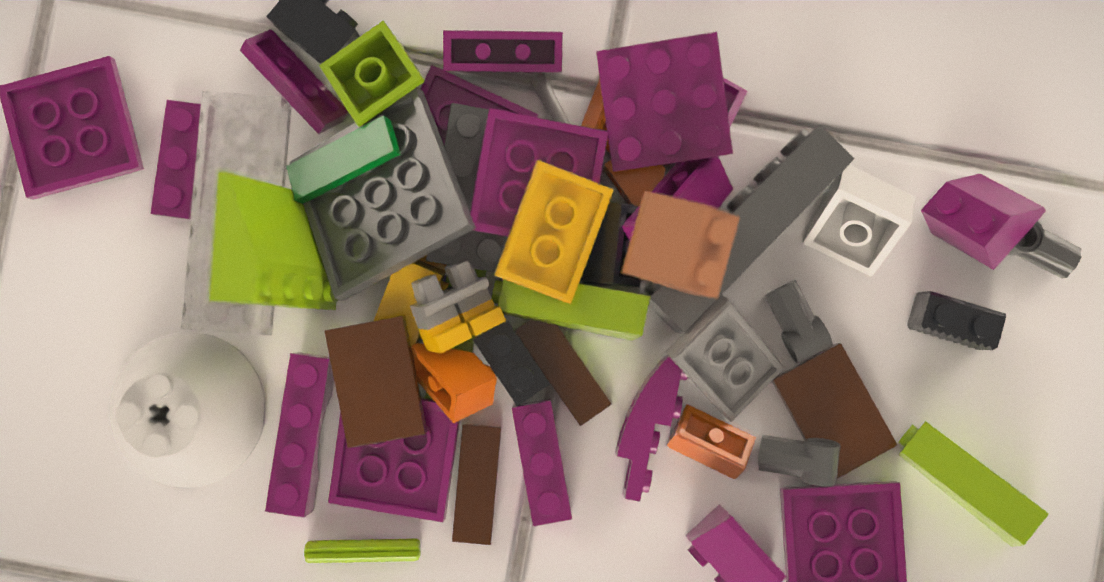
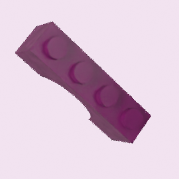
[265,352,334,518]

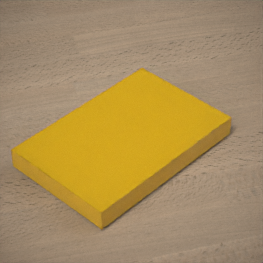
[494,160,614,304]

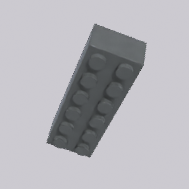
[645,125,855,333]

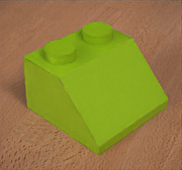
[319,20,425,127]

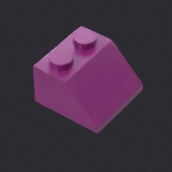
[921,173,1046,270]
[685,504,787,582]

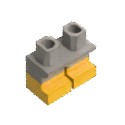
[410,260,506,353]

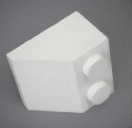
[802,165,915,277]

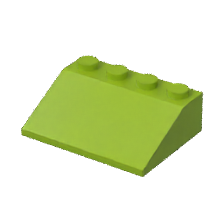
[208,171,339,311]

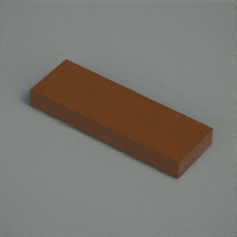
[515,320,612,426]
[452,424,502,545]

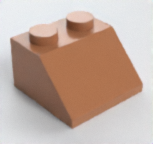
[622,192,740,299]

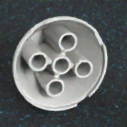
[110,332,266,487]

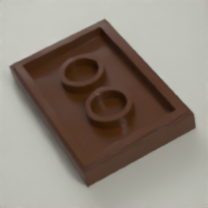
[324,315,428,448]
[772,343,898,479]

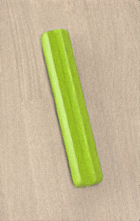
[304,538,421,563]

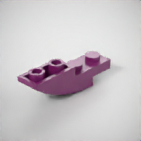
[615,354,687,502]

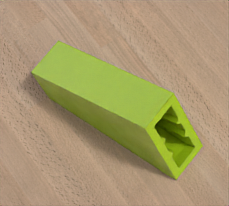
[491,279,650,341]
[898,421,1049,547]

